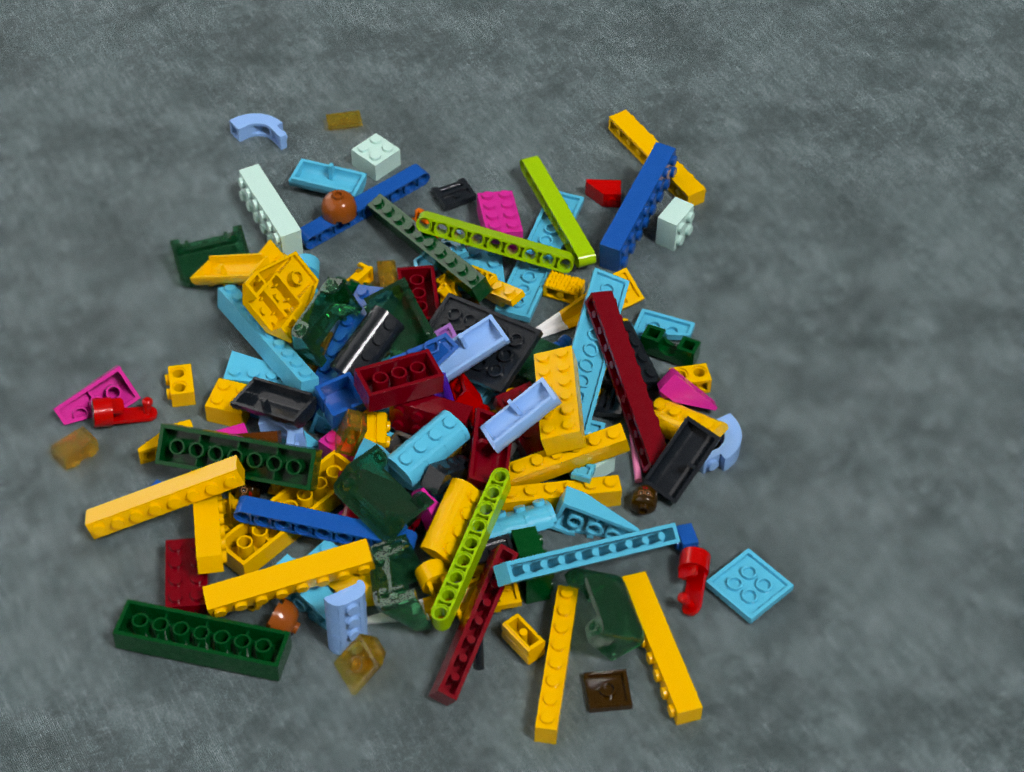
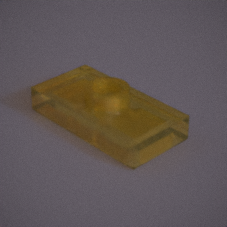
[326,110,362,130]

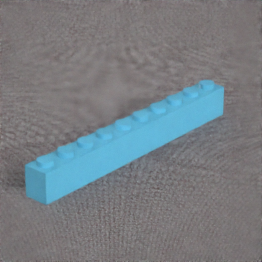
[217,284,319,396]
[493,523,680,587]

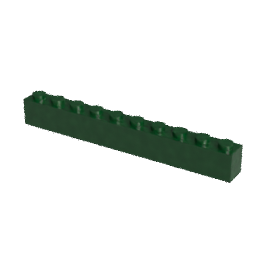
[367,194,493,302]

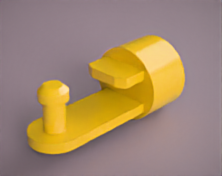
[415,559,463,621]

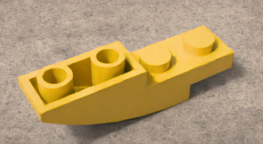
[471,265,525,307]

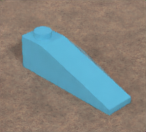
[550,486,639,539]

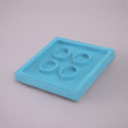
[449,247,505,291]
[705,548,794,624]

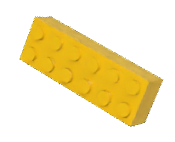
[534,345,586,456]

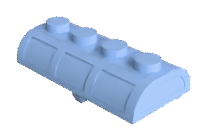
[439,314,511,382]
[480,377,562,454]
[324,580,369,656]

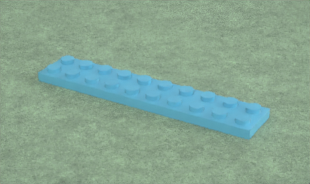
[494,191,584,323]
[572,268,630,435]

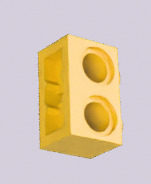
[165,363,196,407]
[669,363,712,393]

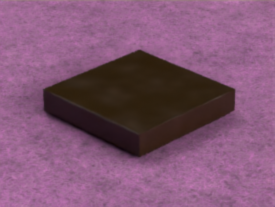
[583,669,633,713]

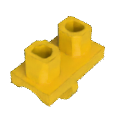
[436,274,462,303]

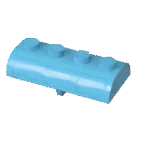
[288,158,367,197]
[384,410,470,487]
[477,498,557,539]

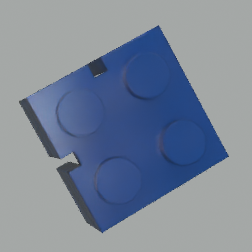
[314,372,367,429]

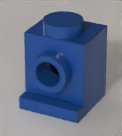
[674,523,699,552]

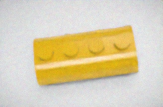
[190,253,270,287]
[653,397,729,440]
[420,478,482,570]

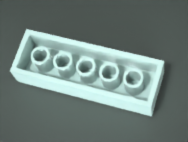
[237,164,303,255]

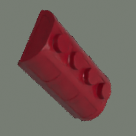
[466,407,512,491]

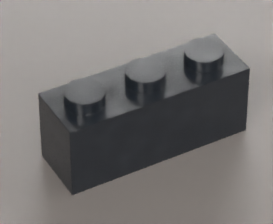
[420,454,469,496]

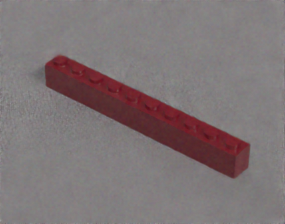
[585,291,666,473]

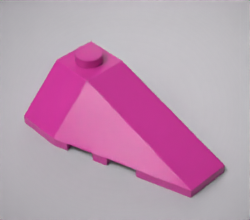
[54,365,141,425]

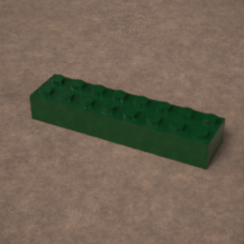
[155,423,323,491]
[112,599,292,681]

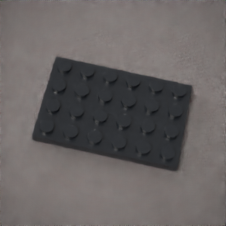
[411,293,543,394]

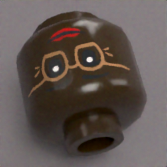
[231,479,261,500]
[631,485,658,515]

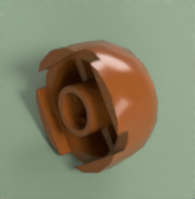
[321,190,357,224]
[265,598,301,634]

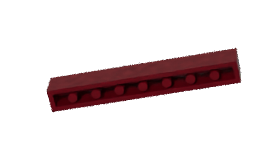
[429,544,519,706]

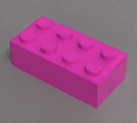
[477,190,523,249]

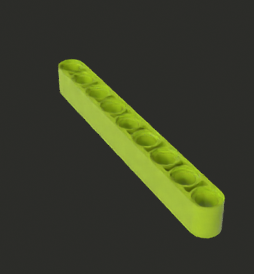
[520,155,596,268]
[416,211,575,273]
[431,467,511,631]

